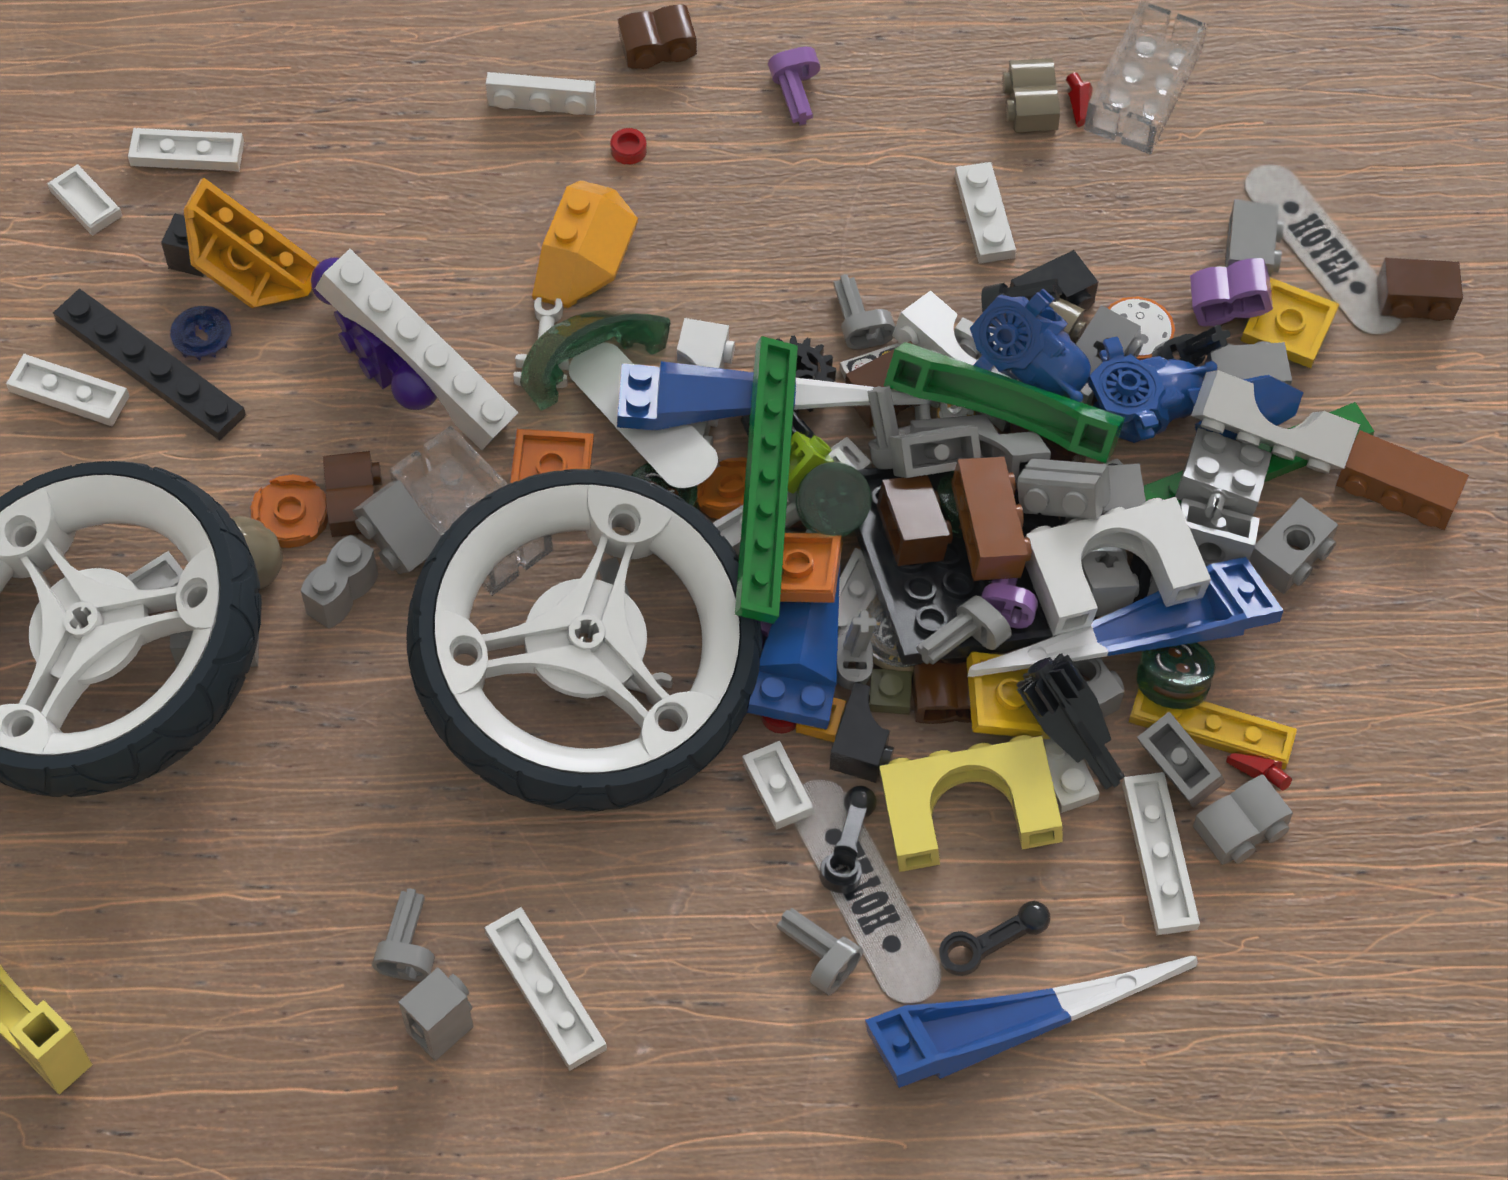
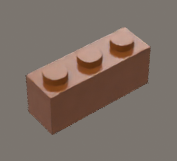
[1336,430,1469,531]
[951,457,1032,581]

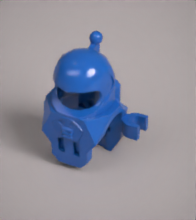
[970,289,1091,402]
[1087,336,1218,443]

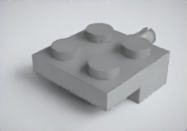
[1175,428,1272,520]

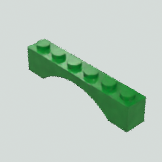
[883,342,1125,463]

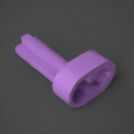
[768,46,821,125]
[981,578,1038,628]

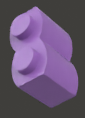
[1190,258,1273,326]

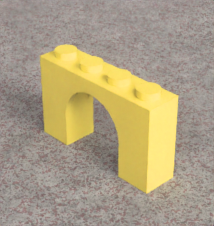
[880,735,1063,872]
[0,965,92,1095]

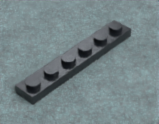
[53,288,246,441]

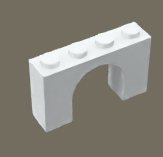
[1025,497,1211,636]

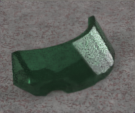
[520,310,671,411]

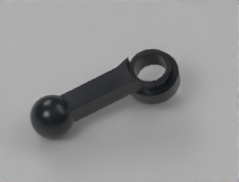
[819,786,877,893]
[939,901,1051,976]

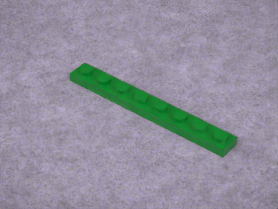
[735,336,798,624]

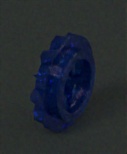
[170,306,232,361]

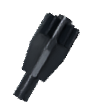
[1016,653,1125,790]

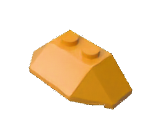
[184,178,320,308]
[532,180,638,309]

